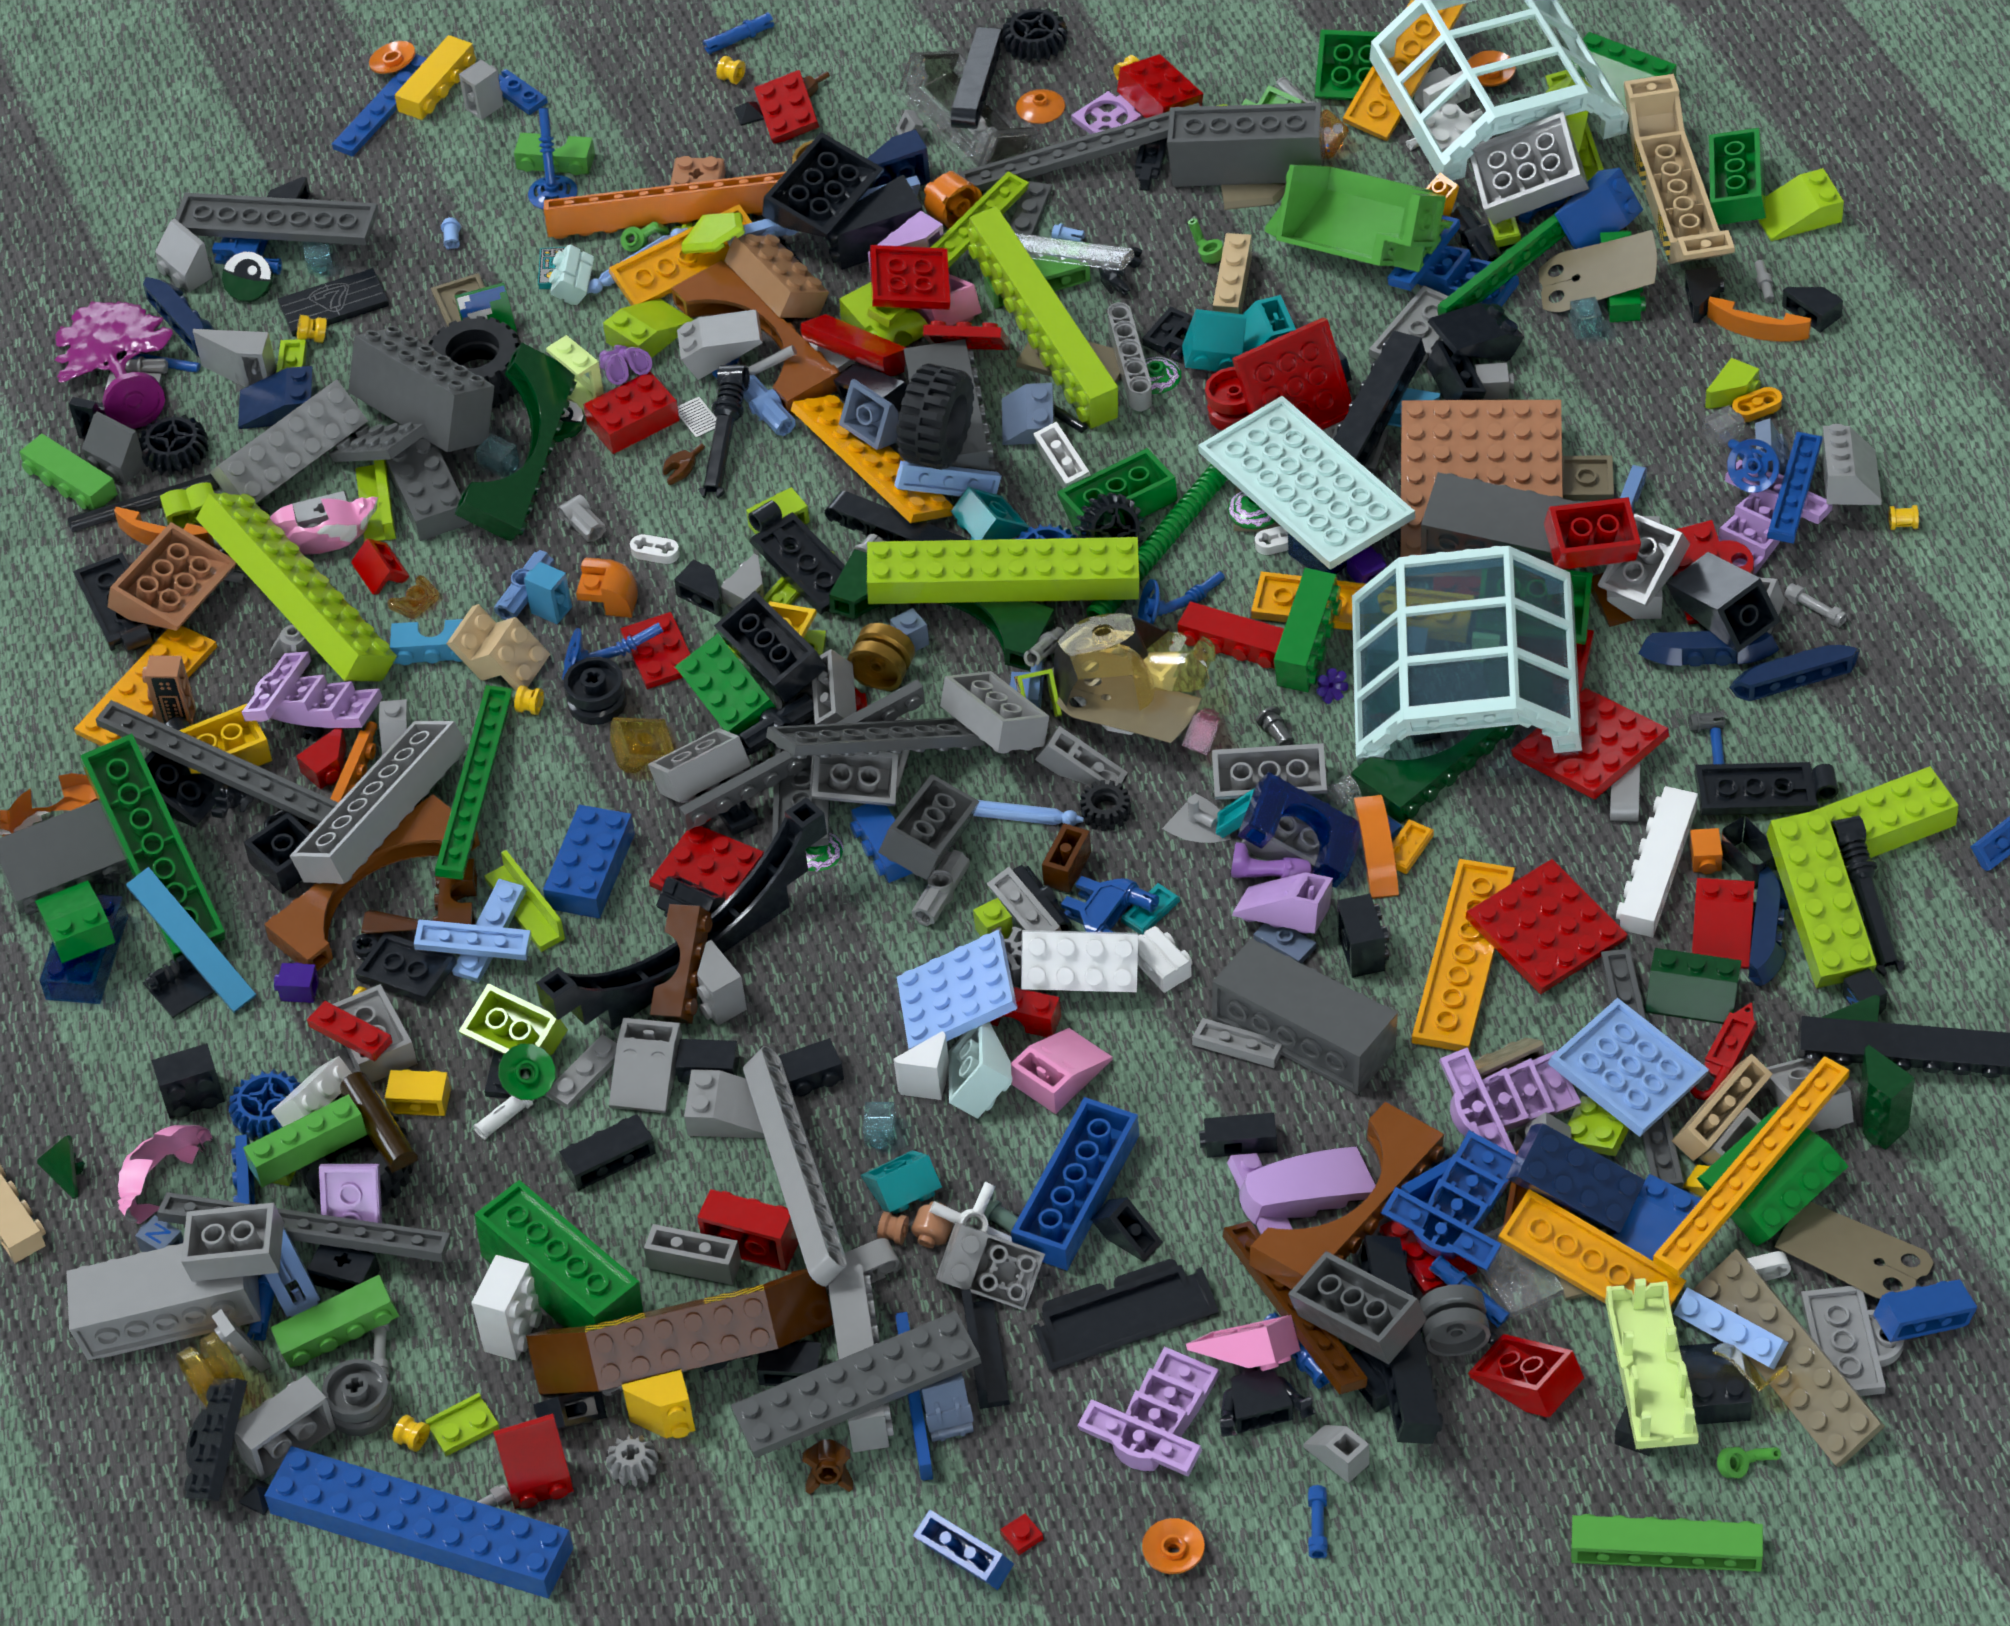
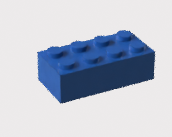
[543,804,635,919]

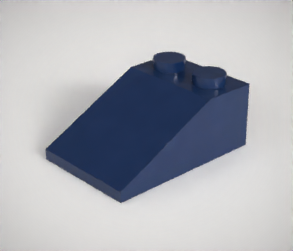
[867,129,931,189]
[238,366,317,429]

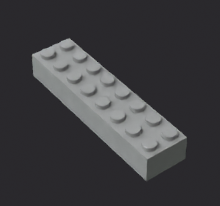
[290,721,468,884]

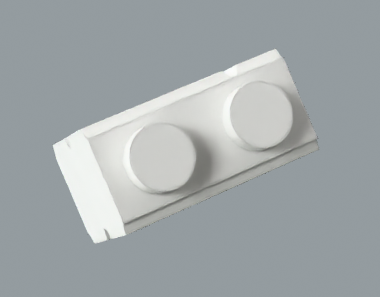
[1138,926,1192,993]

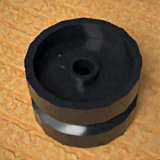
[564,657,627,725]

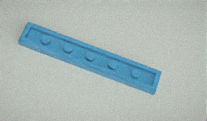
[126,867,256,1013]

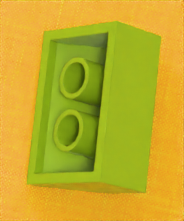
[459,983,568,1055]

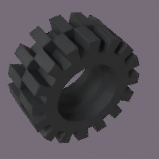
[1080,780,1131,831]

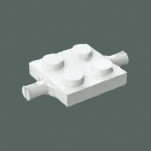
[1406,100,1483,151]

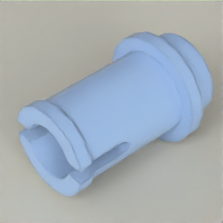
[441,218,461,249]
[1051,223,1085,246]

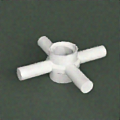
[929,1182,1012,1242]

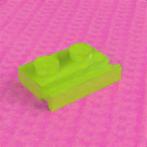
[425,1393,500,1457]

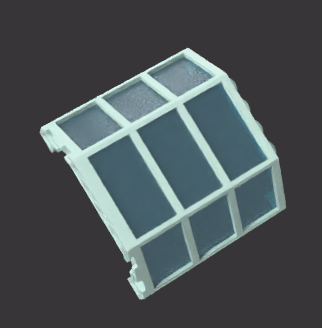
[1352,546,1582,766]

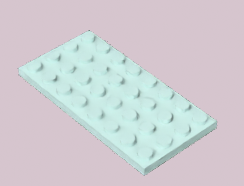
[1198,396,1415,570]

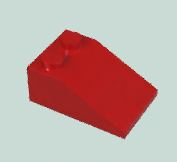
[1692,878,1755,969]
[1468,1334,1584,1418]
[493,1414,574,1509]

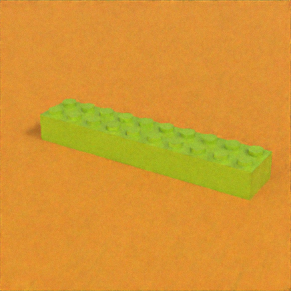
[967,206,1118,429]
[196,493,397,681]
[867,537,1139,604]

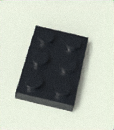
[355,933,457,1004]

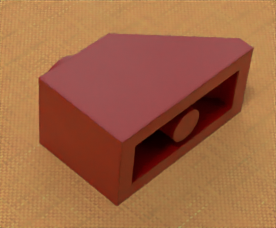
[296,728,346,790]

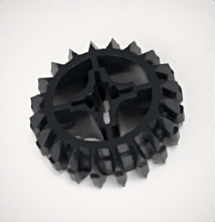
[1002,6,1068,63]
[139,413,209,476]
[1074,492,1146,542]

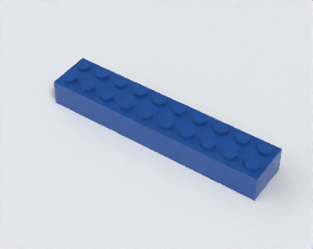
[264,1446,574,1599]

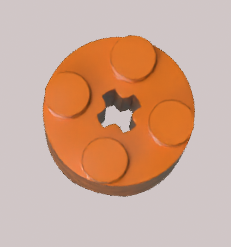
[924,171,982,229]

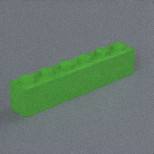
[1571,1514,1763,1572]

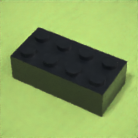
[714,591,827,703]

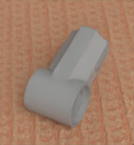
[557,494,606,542]

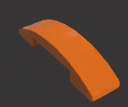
[1707,297,1811,342]
[114,507,215,547]
[1354,795,1399,899]

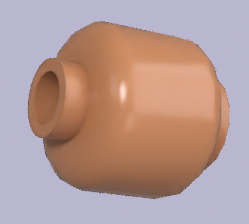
[912,1202,954,1248]

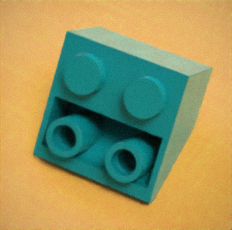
[1242,295,1296,353]

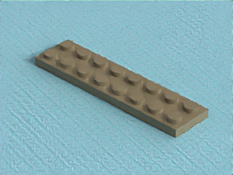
[1692,1249,1885,1467]

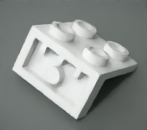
[1414,67,1470,111]

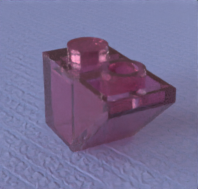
[1182,707,1223,756]

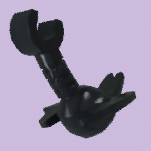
[1098,247,1142,295]
[211,780,254,819]

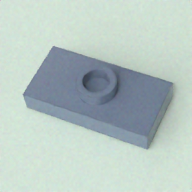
[1253,923,1316,964]

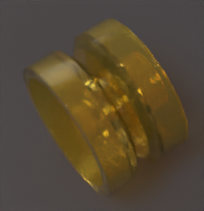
[176,1332,247,1408]

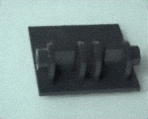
[142,954,215,1018]

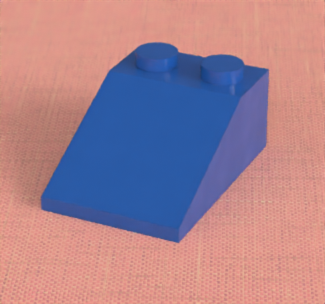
[1554,168,1643,249]
[1613,1174,1701,1261]

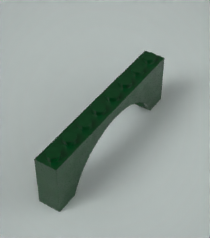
[455,343,577,541]
[829,549,1054,671]
[1351,656,1552,824]

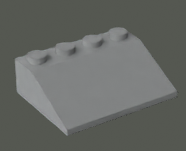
[1470,112,1589,224]

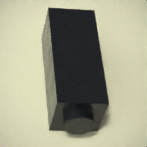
[1199,1112,1278,1158]

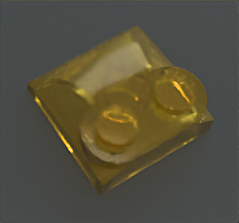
[610,717,674,773]

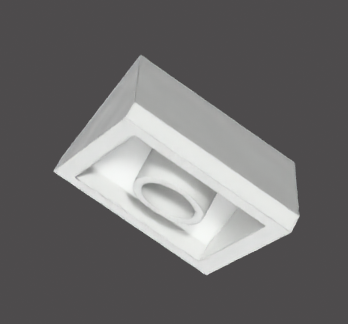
[894,1031,949,1100]

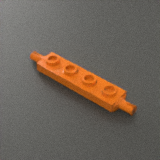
[330,721,378,803]

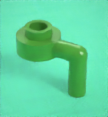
[1188,218,1224,264]
[621,222,669,253]
[1717,1447,1781,1479]

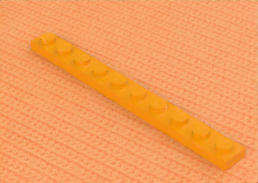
[1653,1056,1850,1277]

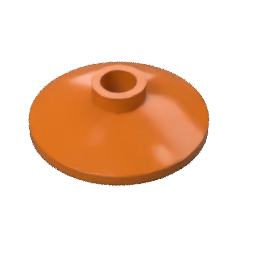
[369,41,416,74]
[1467,51,1516,87]
[1016,89,1065,124]
[1142,1518,1205,1574]

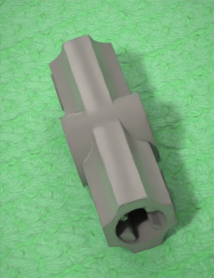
[912,850,970,927]

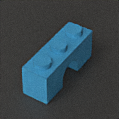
[390,619,463,665]

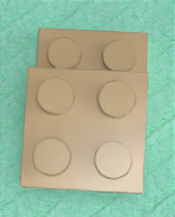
[446,604,550,691]

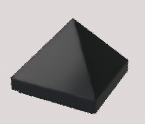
[734,102,764,126]
[239,1478,270,1515]

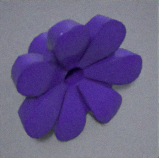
[1317,668,1348,704]

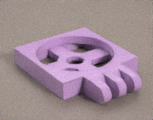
[1071,91,1142,134]

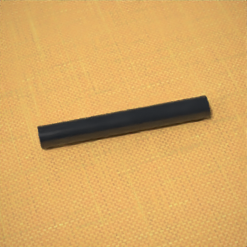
[1054,404,1088,433]

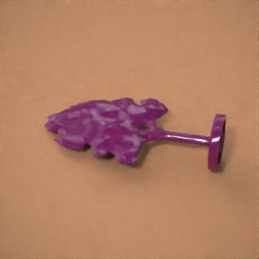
[55,301,173,429]

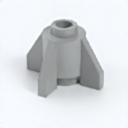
[270,625,319,659]

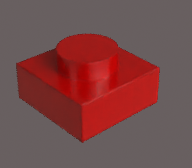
[1000,1513,1044,1556]

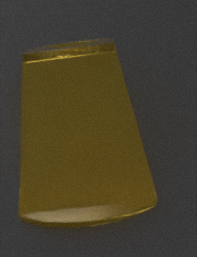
[1713,1343,1789,1392]

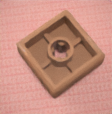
[670,156,726,185]

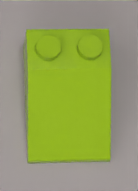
[1758,168,1844,241]
[603,298,694,358]

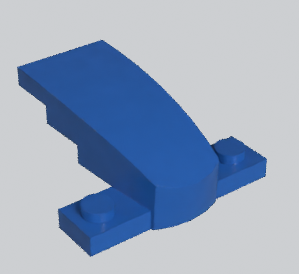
[1387,215,1519,307]
[1381,1130,1517,1272]

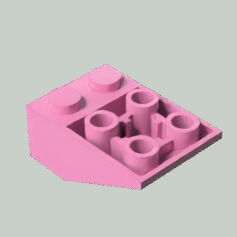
[1011,1028,1113,1114]

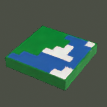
[454,282,517,333]

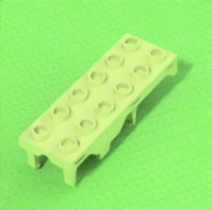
[1605,1278,1699,1449]

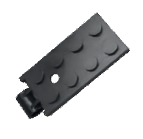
[748,500,845,615]
[73,552,161,653]
[1694,762,1839,815]

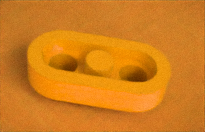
[1732,387,1782,422]

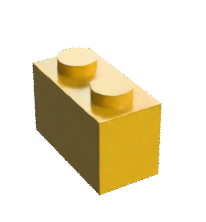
[385,1069,451,1116]

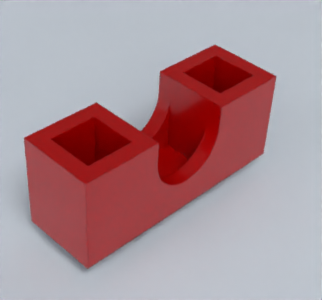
[990,987,1061,1037]

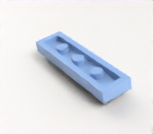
[894,461,1001,496]
[452,879,526,983]
[414,919,531,960]
[1673,1287,1789,1369]

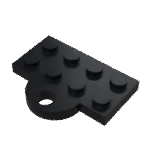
[184,1378,248,1501]

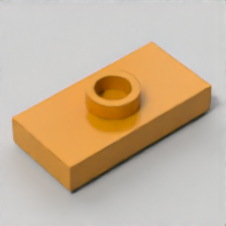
[1392,819,1434,874]

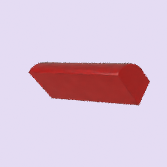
[801,314,906,376]

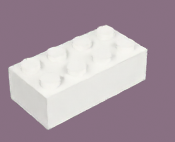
[1021,930,1138,992]

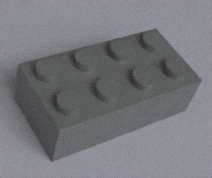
[385,438,469,541]
[878,774,980,880]
[1288,1251,1427,1364]

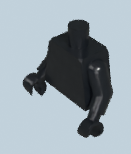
[1220,1365,1315,1437]

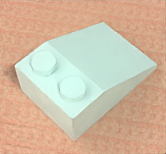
[948,1022,1013,1119]

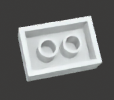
[472,1255,542,1361]

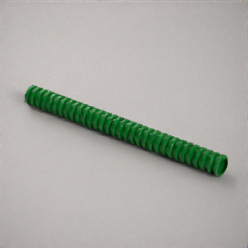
[1086,464,1228,617]

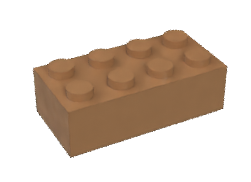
[724,234,829,318]

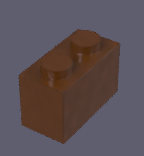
[1042,823,1091,893]

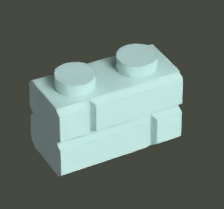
[549,244,594,305]

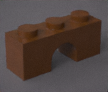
[433,858,478,925]

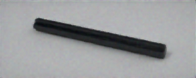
[68,474,220,532]

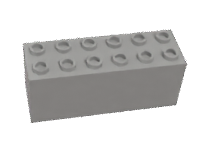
[67,1244,261,1360]

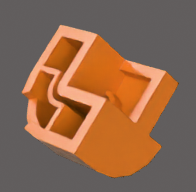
[576,557,638,618]

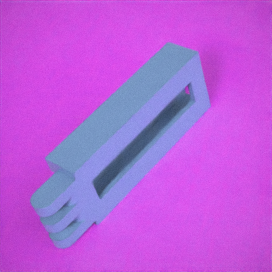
[265,1227,322,1317]

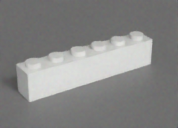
[1616,786,1698,937]

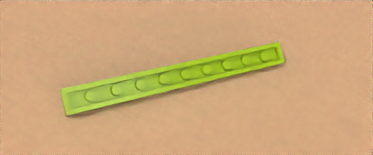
[867,171,1029,328]

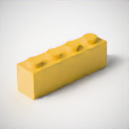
[395,35,476,120]

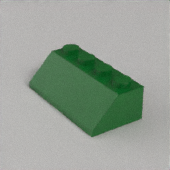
[1057,448,1178,538]

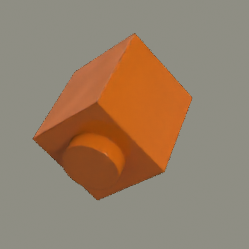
[1689,828,1723,874]

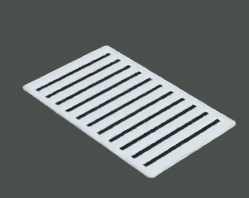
[677,397,716,437]

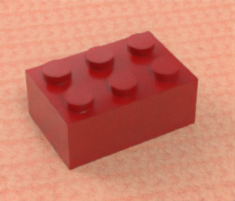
[1117,54,1204,118]
[583,371,680,454]
[1544,497,1641,570]
[697,1189,799,1271]

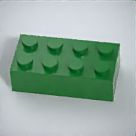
[1709,128,1766,225]
[1274,568,1342,693]
[675,633,776,735]

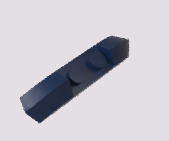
[143,277,214,356]
[1638,631,1779,667]
[1729,645,1860,702]
[1748,867,1790,986]

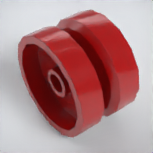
[1205,367,1249,431]

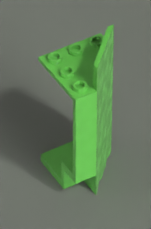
[1265,165,1454,272]

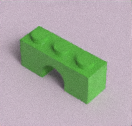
[514,133,595,175]

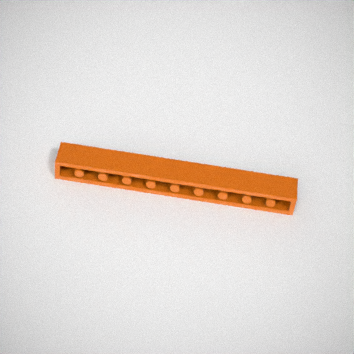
[544,172,785,239]

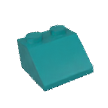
[1182,309,1246,371]
[951,487,1029,540]
[861,1150,942,1214]

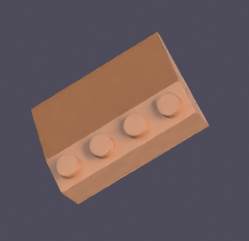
[107,522,237,631]

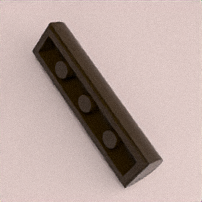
[340,1072,418,1173]

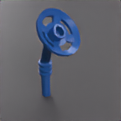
[528,108,578,210]
[1727,439,1780,493]
[1138,571,1225,625]
[562,622,664,680]

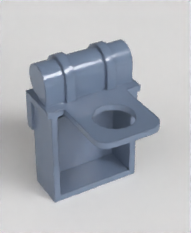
[1755,419,1790,476]
[921,1372,974,1442]

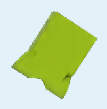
[839,282,928,347]

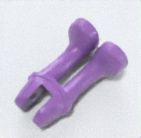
[599,345,652,385]
[1231,842,1312,879]

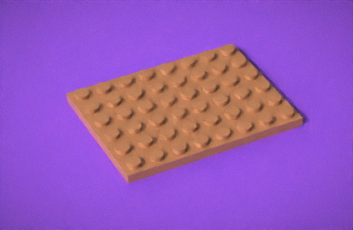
[1401,400,1563,582]

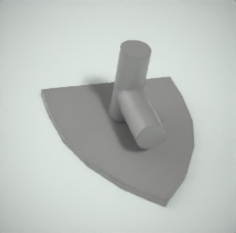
[1162,793,1231,843]

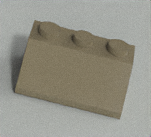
[1449,1038,1544,1094]

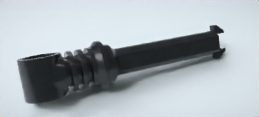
[699,365,750,499]
[1831,815,1904,976]

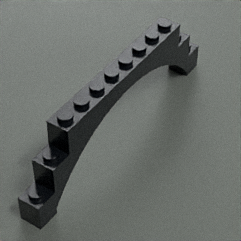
[536,797,827,1030]

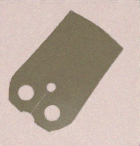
[1538,230,1657,312]
[1057,668,1201,743]
[1775,1202,1934,1299]

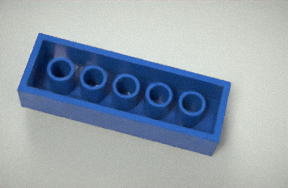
[1011,1097,1139,1271]

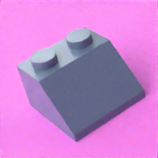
[839,379,899,450]
[1002,383,1055,445]

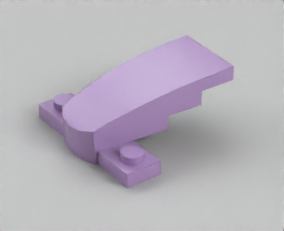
[1718,460,1833,575]
[242,652,383,728]
[1439,1048,1581,1155]
[1227,1147,1376,1234]
[1077,1346,1220,1477]

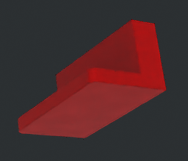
[351,538,409,595]

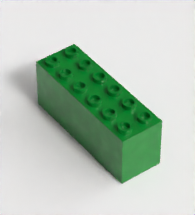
[474,1180,643,1328]

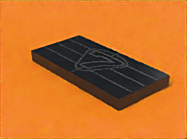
[277,268,389,337]

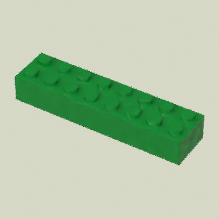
[80,733,225,961]

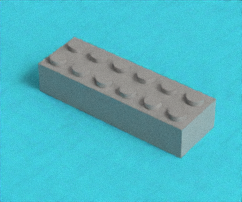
[210,379,368,503]
[828,1264,894,1453]

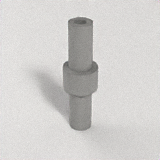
[1754,260,1775,303]

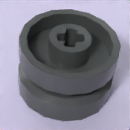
[1419,1284,1491,1357]
[322,1359,394,1436]

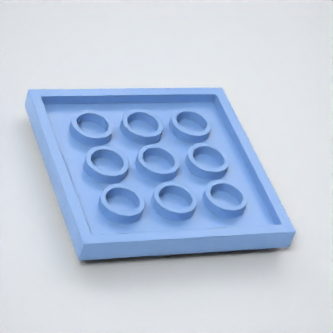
[897,930,1017,1050]
[1548,998,1709,1137]

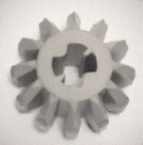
[606,1434,659,1487]

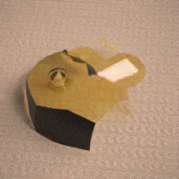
[1054,613,1216,711]

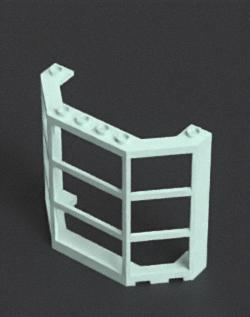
[1370,0,1629,181]

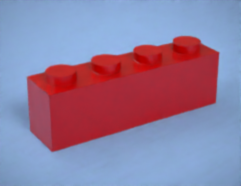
[1177,601,1284,669]

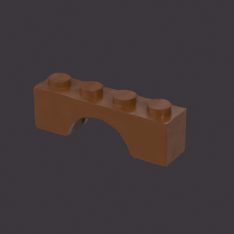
[650,904,712,1024]

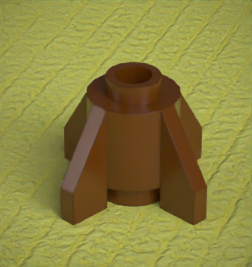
[802,1439,853,1494]

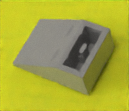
[193,329,277,388]
[609,1018,683,1113]
[936,1222,1045,1311]

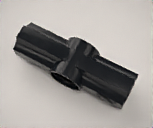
[1450,205,1502,262]
[737,694,814,756]
[1013,865,1072,931]

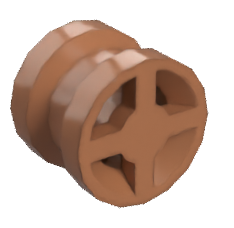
[877,1211,909,1245]

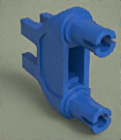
[212,237,282,275]
[1061,876,1159,932]

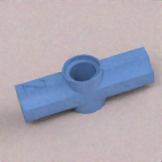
[743,375,796,436]
[494,550,555,620]

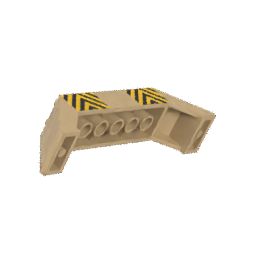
[1624,74,1735,264]

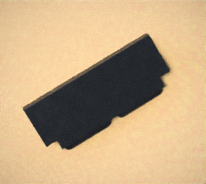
[1031,1259,1219,1372]

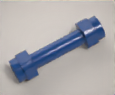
[1308,1485,1327,1558]

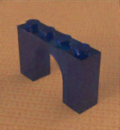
[1238,772,1361,888]

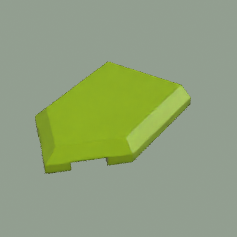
[681,213,745,254]

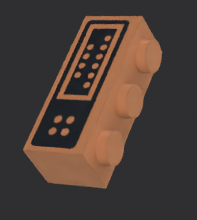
[142,656,196,725]

